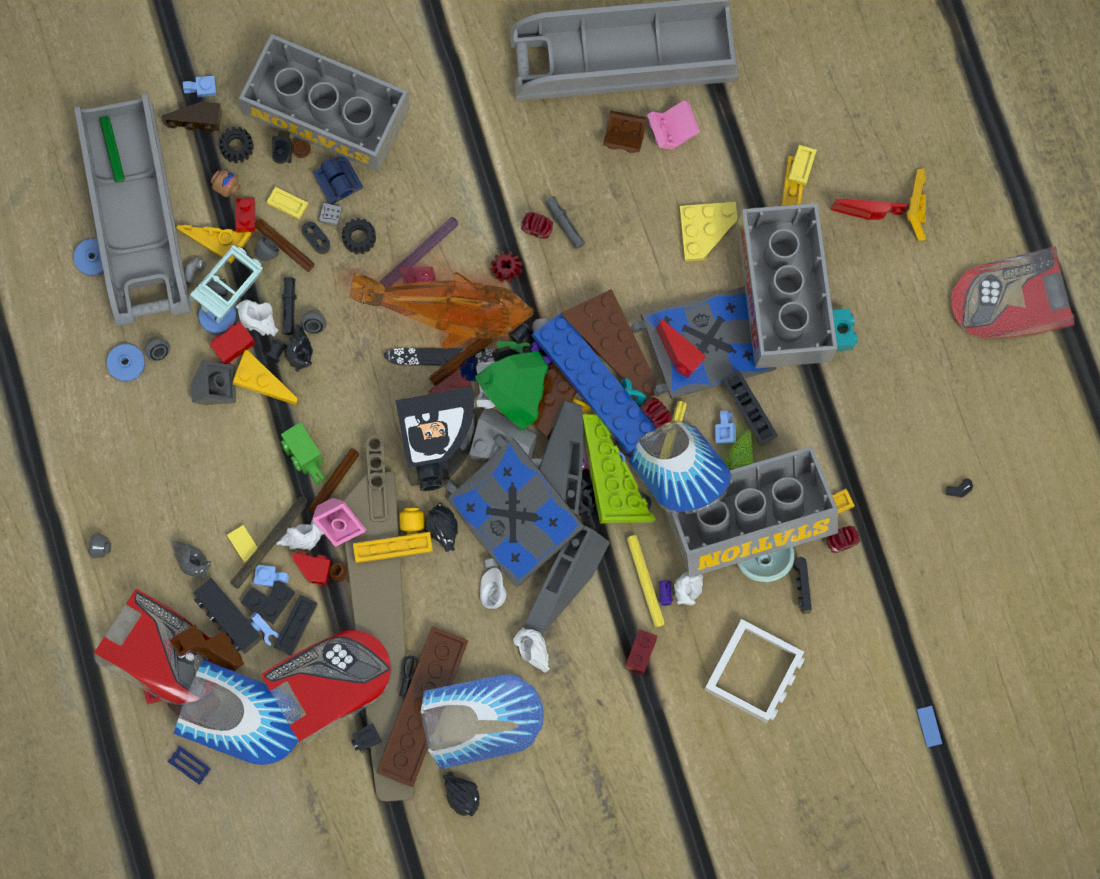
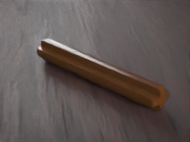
[255,219,315,272]
[429,333,493,385]
[308,448,359,513]

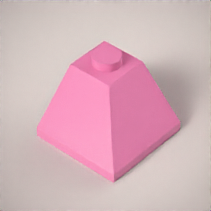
[312,498,367,547]

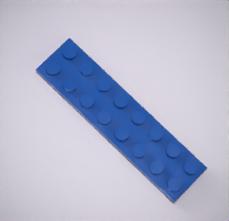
[532,312,658,454]

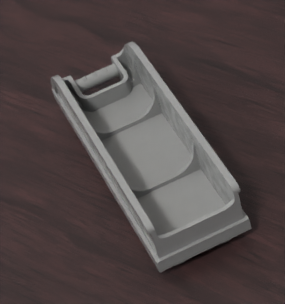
[509,0,738,101]
[74,93,191,327]

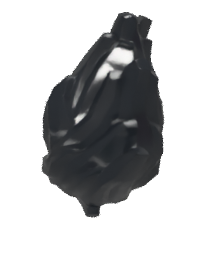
[285,324,313,372]
[425,503,458,552]
[442,771,480,816]

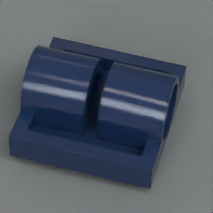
[312,156,363,205]

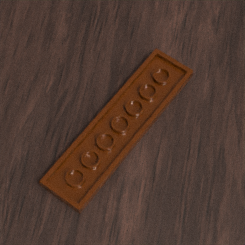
[376,626,468,787]

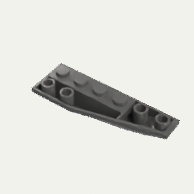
[538,401,583,515]
[524,525,610,636]

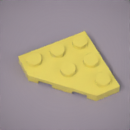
[680,202,738,262]

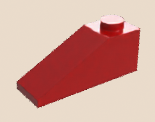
[656,319,706,378]

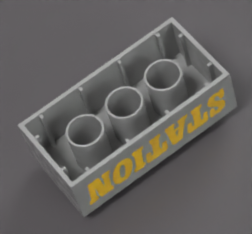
[239,34,410,172]
[665,446,838,578]

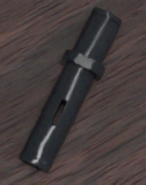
[282,277,297,335]

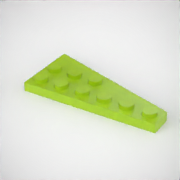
[582,414,656,523]

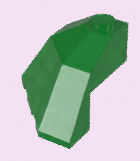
[475,351,548,431]

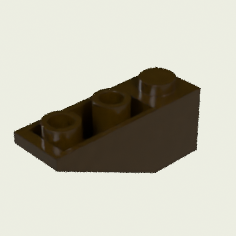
[161,102,222,132]

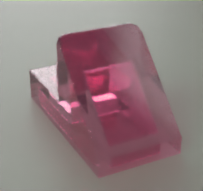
[400,267,437,292]

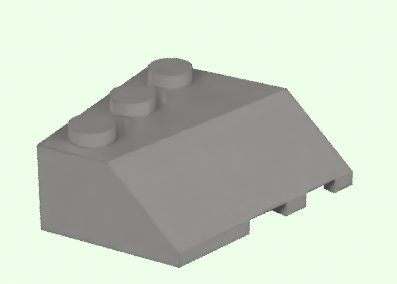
[470,408,537,463]

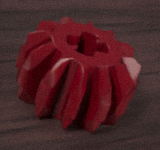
[521,212,553,239]
[490,251,522,283]
[641,397,672,431]
[826,526,860,553]

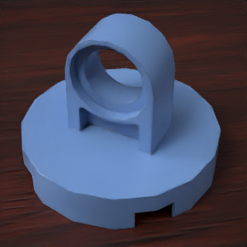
[199,297,237,335]

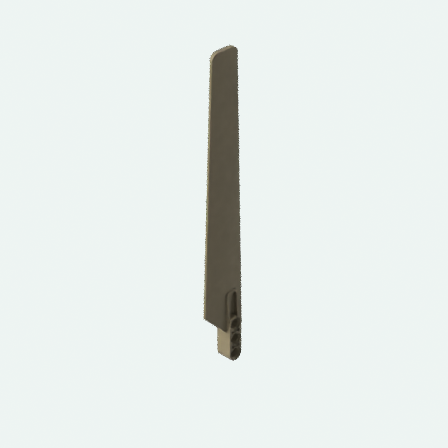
[343,435,415,802]

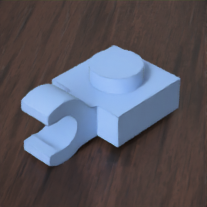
[183,76,216,97]
[715,410,736,445]
[254,565,289,587]
[249,612,279,645]

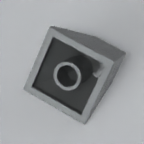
[191,360,236,405]

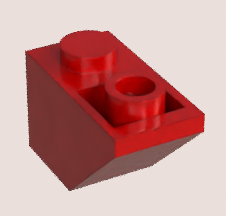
[291,551,332,586]

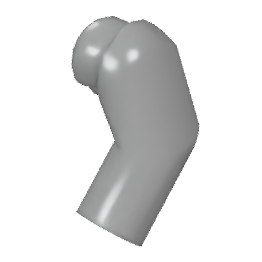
[185,258,205,283]

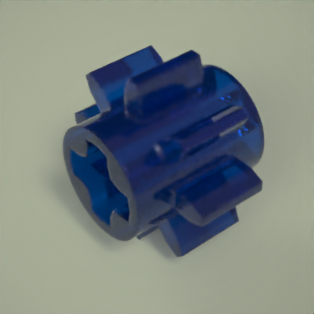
[460,358,478,381]

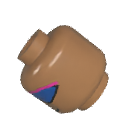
[211,169,240,197]

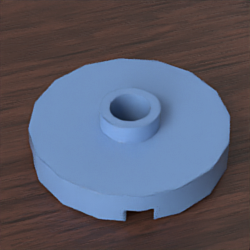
[74,239,104,276]
[107,344,145,382]

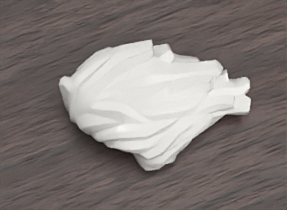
[236,300,279,337]
[277,520,324,551]
[674,571,703,606]
[513,627,550,673]

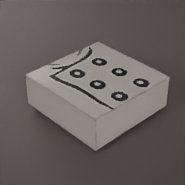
[319,203,342,226]

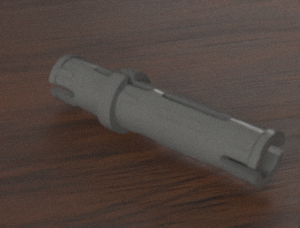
[545,196,585,249]

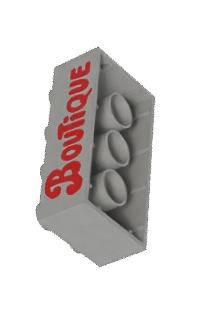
[737,203,837,369]

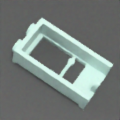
[189,245,263,323]

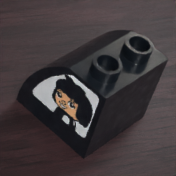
[395,386,476,492]

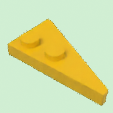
[907,168,926,241]
[176,225,252,264]
[233,350,298,405]

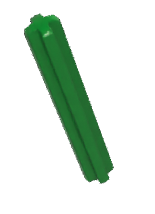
[100,116,125,183]

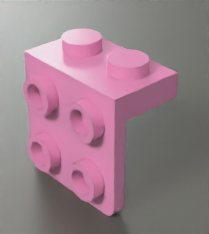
[647,100,699,150]

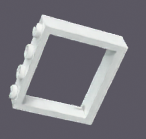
[704,619,805,723]

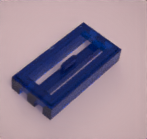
[167,746,211,785]

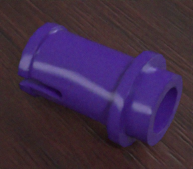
[658,580,673,606]

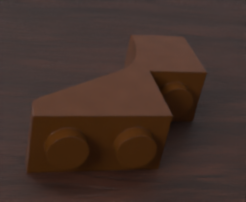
[170,625,244,672]

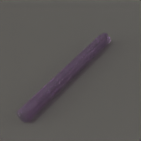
[371,217,458,297]

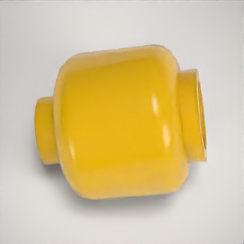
[399,507,425,535]

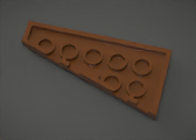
[560,289,658,400]
[532,337,599,440]

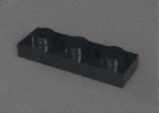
[274,595,318,656]

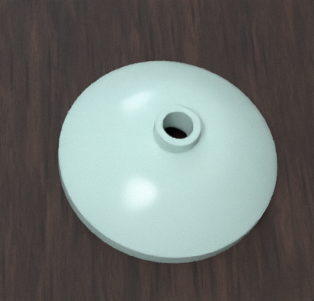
[737,547,794,582]

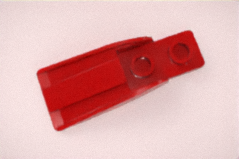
[831,199,909,220]

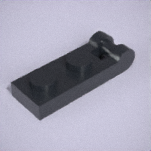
[794,557,812,614]

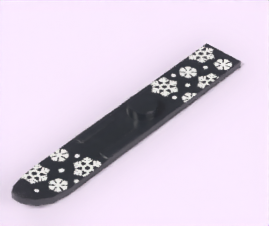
[384,348,497,366]

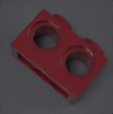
[625,629,658,676]

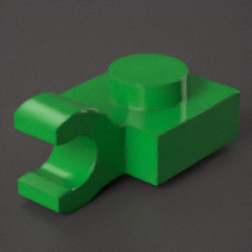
[497,341,530,354]

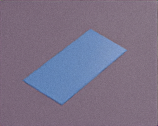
[917,706,942,747]

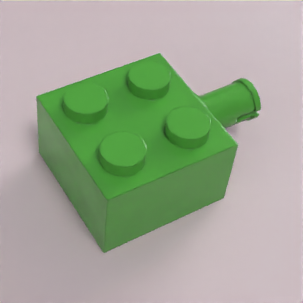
[281,422,326,485]

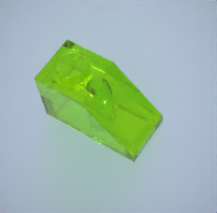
[725,430,753,470]

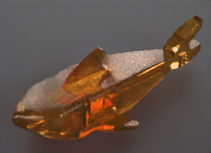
[350,272,534,348]

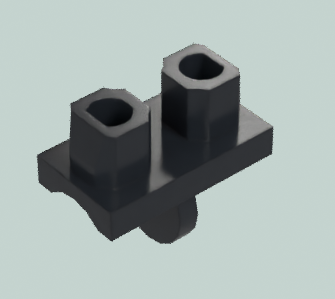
[272,130,292,164]

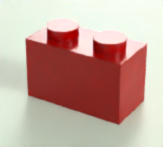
[210,322,256,364]

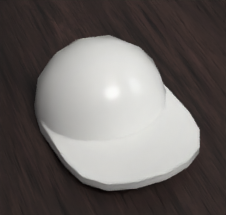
[480,568,507,609]

